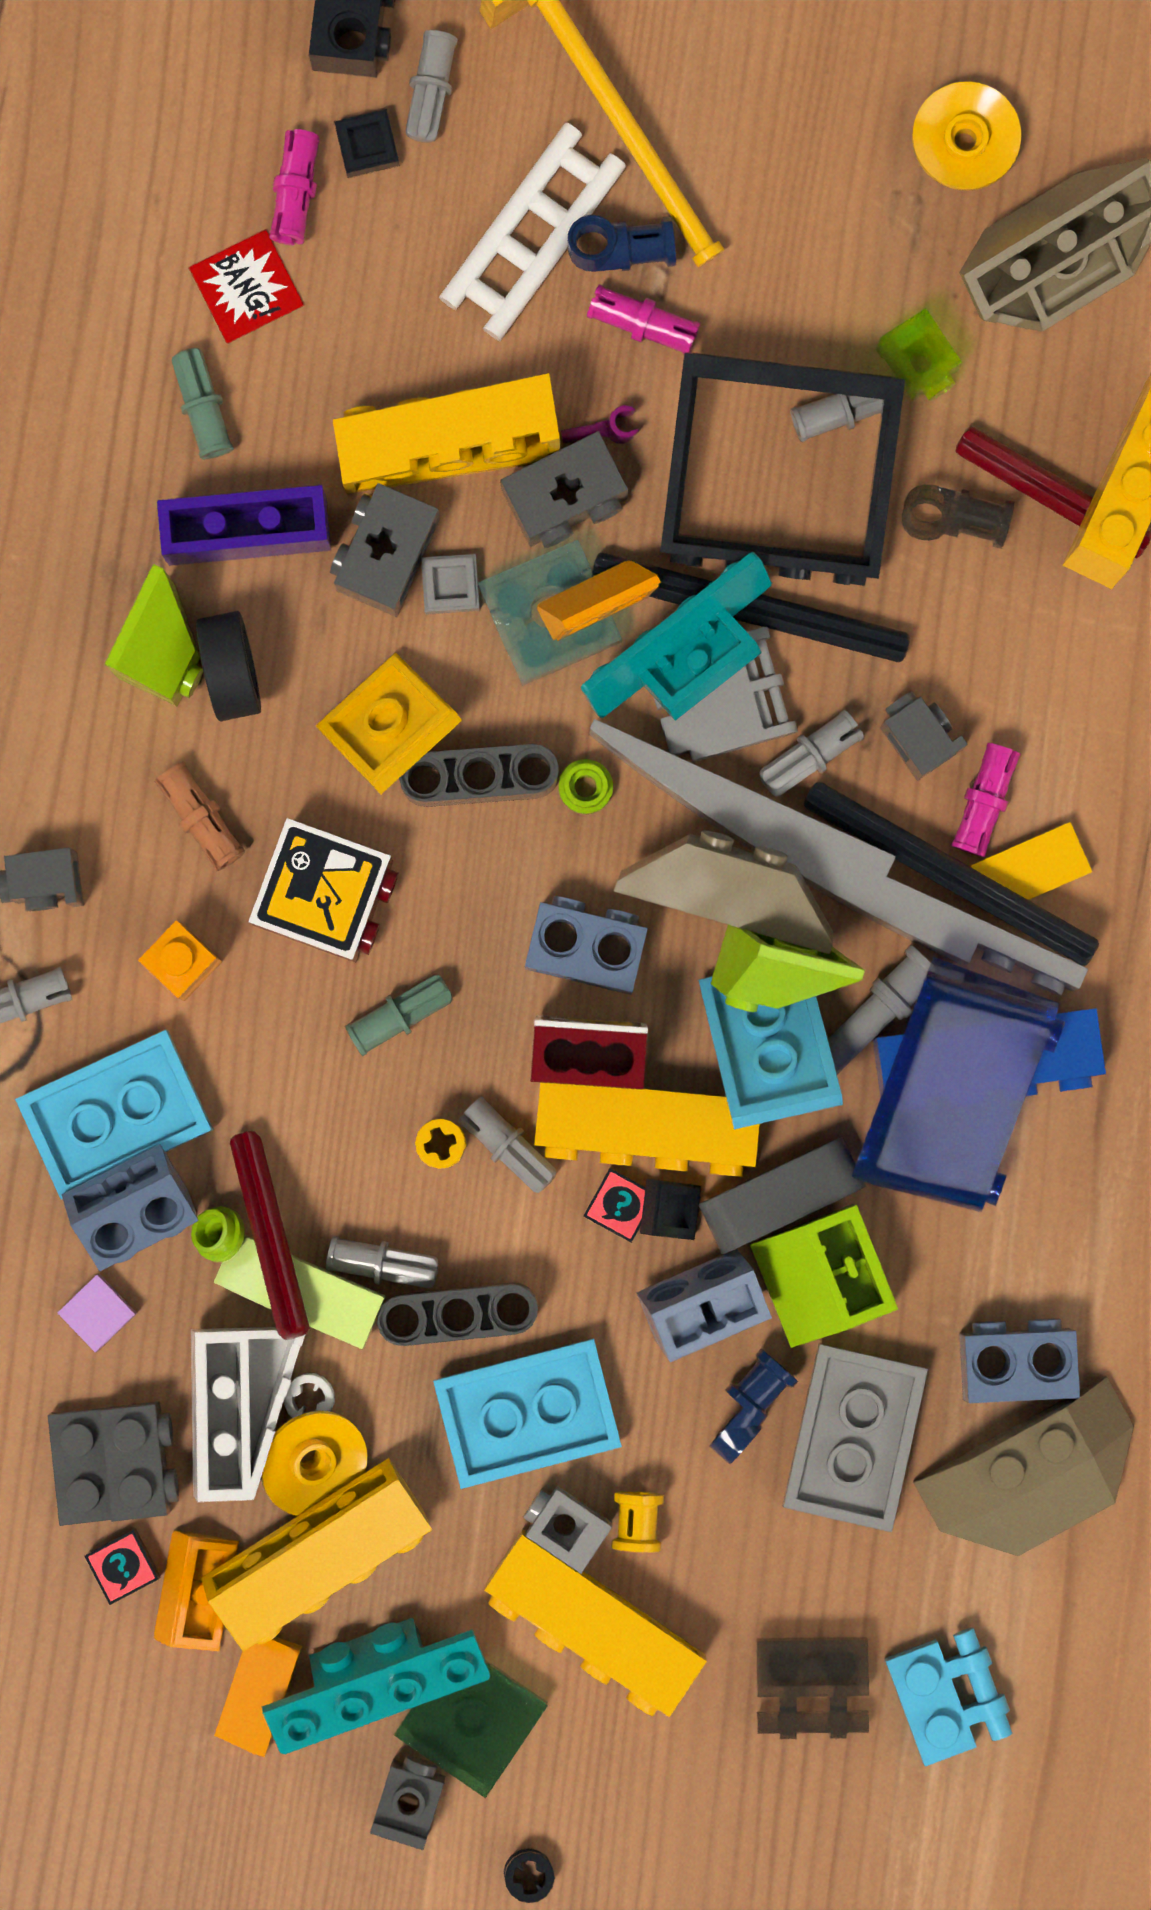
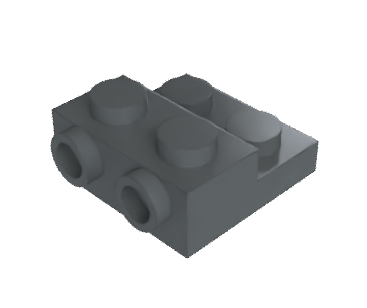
[48,1401,179,1526]

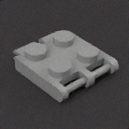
[654,627,798,763]

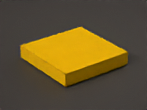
[315,652,462,795]

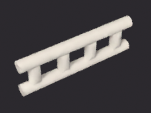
[439,122,626,341]

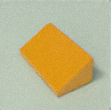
[537,561,661,641]
[154,1530,239,1651]
[214,1637,302,1758]

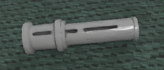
[828,945,945,1075]

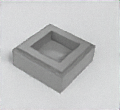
[421,554,480,615]

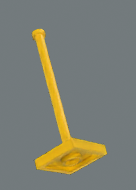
[479,0,725,268]

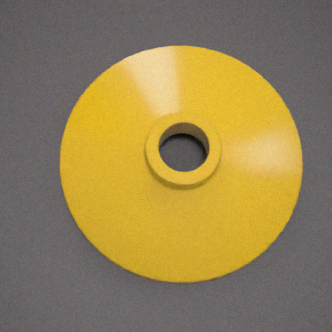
[912,81,1021,190]
[261,1411,368,1516]

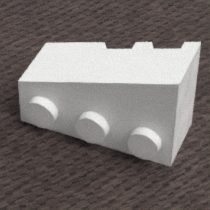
[191,1327,305,1502]

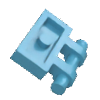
[884,1628,1013,1766]

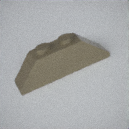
[959,158,1151,332]
[614,830,834,954]
[913,1376,1134,1556]

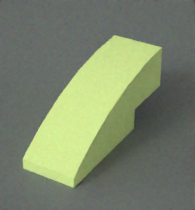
[214,1235,386,1349]

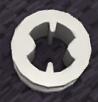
[284,1373,335,1418]

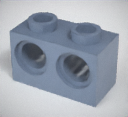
[525,896,648,995]
[61,1144,199,1271]
[636,1249,772,1362]
[959,1319,1080,1403]

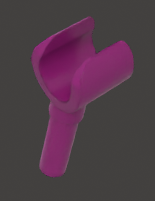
[561,405,639,444]

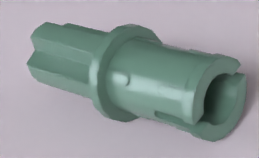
[172,348,234,460]
[345,975,453,1056]

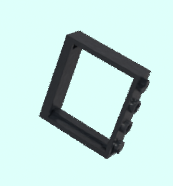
[660,352,905,586]

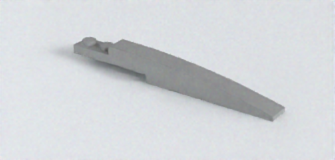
[589,719,1088,996]

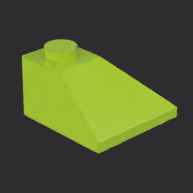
[105,564,203,706]
[710,925,865,1012]

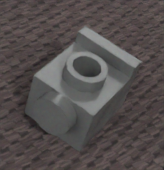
[880,691,968,781]
[0,847,84,912]
[370,1756,446,1850]

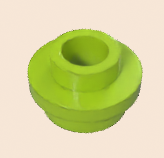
[559,759,613,814]
[191,1206,245,1262]

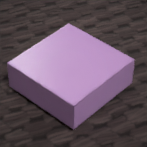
[57,1274,137,1353]

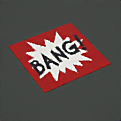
[188,229,304,344]

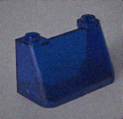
[852,957,1065,1212]

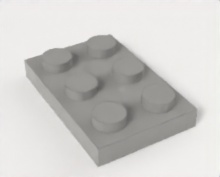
[782,1343,928,1532]

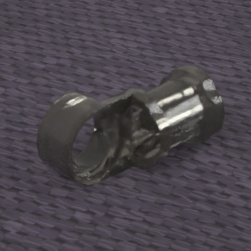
[901,484,1015,549]

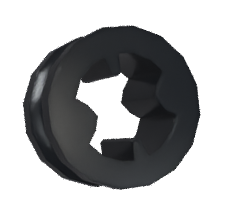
[503,1848,555,1903]

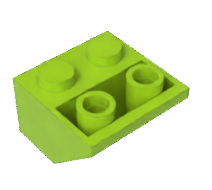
[750,1204,898,1348]

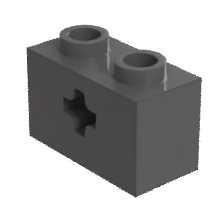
[500,431,628,548]
[330,483,440,617]

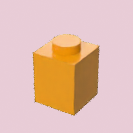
[138,920,223,1001]

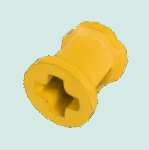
[415,1119,467,1169]
[611,1491,664,1552]

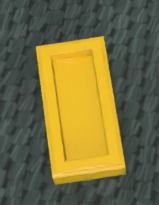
[969,822,1093,917]

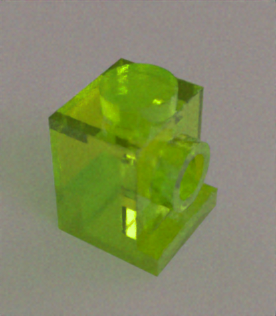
[876,308,962,402]

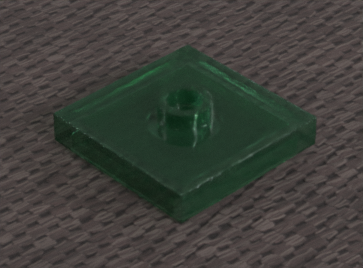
[394,1659,548,1799]

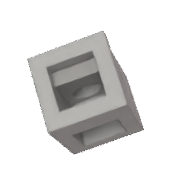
[523,1486,612,1573]

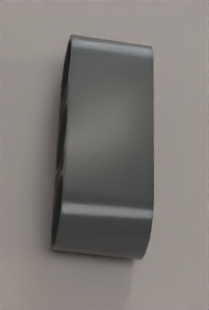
[399,744,559,807]
[698,1136,866,1254]
[377,1283,538,1346]

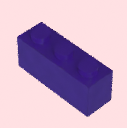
[157,485,332,566]

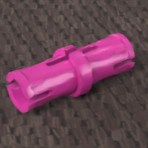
[269,129,320,245]
[587,284,701,354]
[951,742,1021,857]

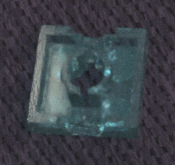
[478,540,622,686]

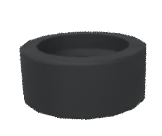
[196,611,261,721]

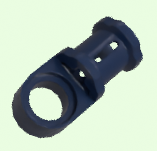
[568,215,676,272]
[709,1348,799,1464]

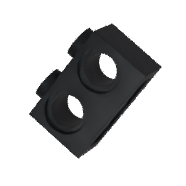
[309,0,395,78]

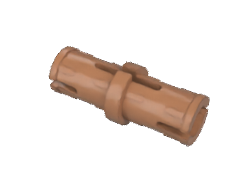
[155,762,245,871]

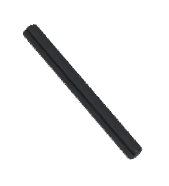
[592,552,910,662]
[804,782,1099,966]

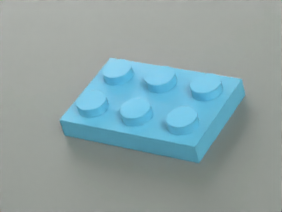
[699,977,843,1129]
[15,1030,213,1199]
[433,1338,622,1489]

